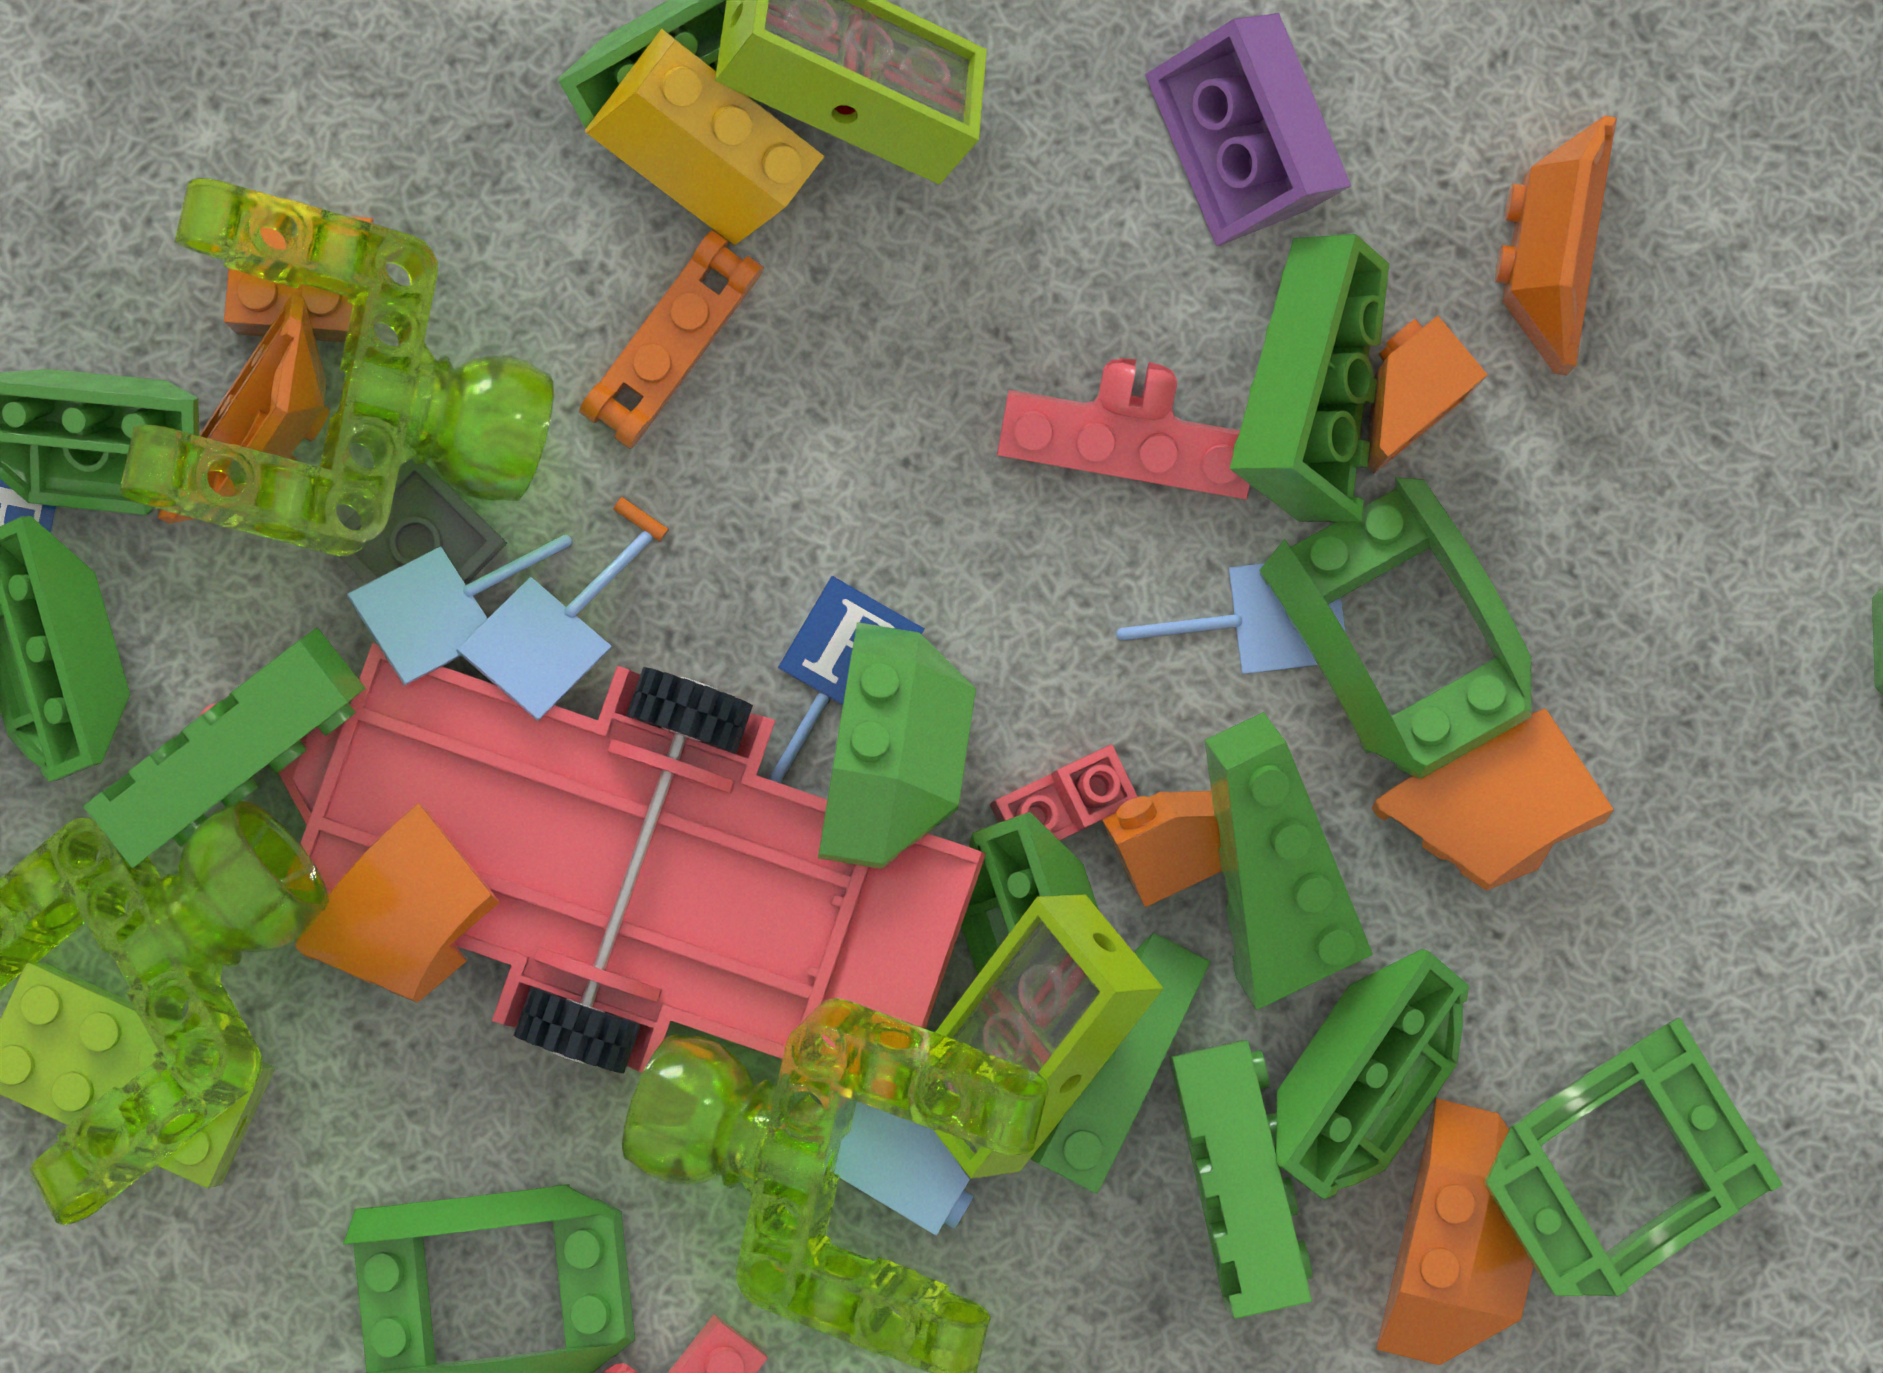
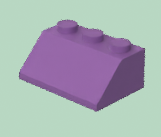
[1145,13,1351,246]

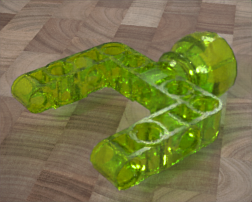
[120,178,554,556]
[0,801,329,1225]
[622,998,1050,1373]

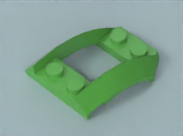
[1259,477,1531,779]
[1484,1017,1783,1297]
[343,1184,635,1373]

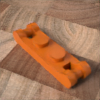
[579,230,764,449]

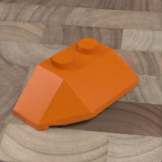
[1495,115,1617,376]
[157,293,330,524]
[1376,1098,1534,1365]

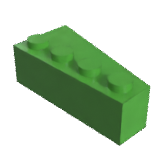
[1229,234,1389,522]
[83,627,366,868]
[1205,712,1373,1010]
[1169,1040,1313,1319]

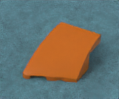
[1372,708,1614,891]
[294,803,500,1003]

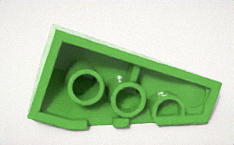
[1030,932,1211,1194]

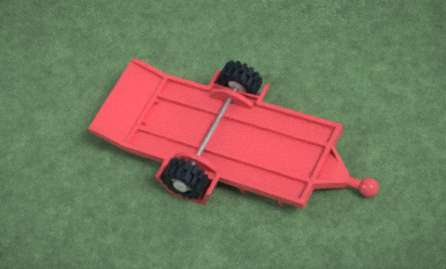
[199,642,986,1101]

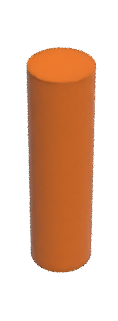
[613,497,669,542]

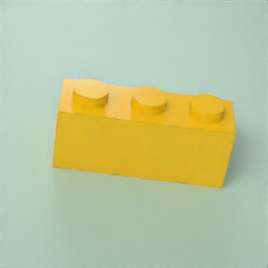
[584,29,825,246]

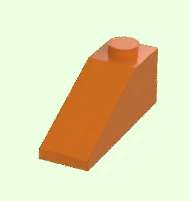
[1102,791,1221,908]

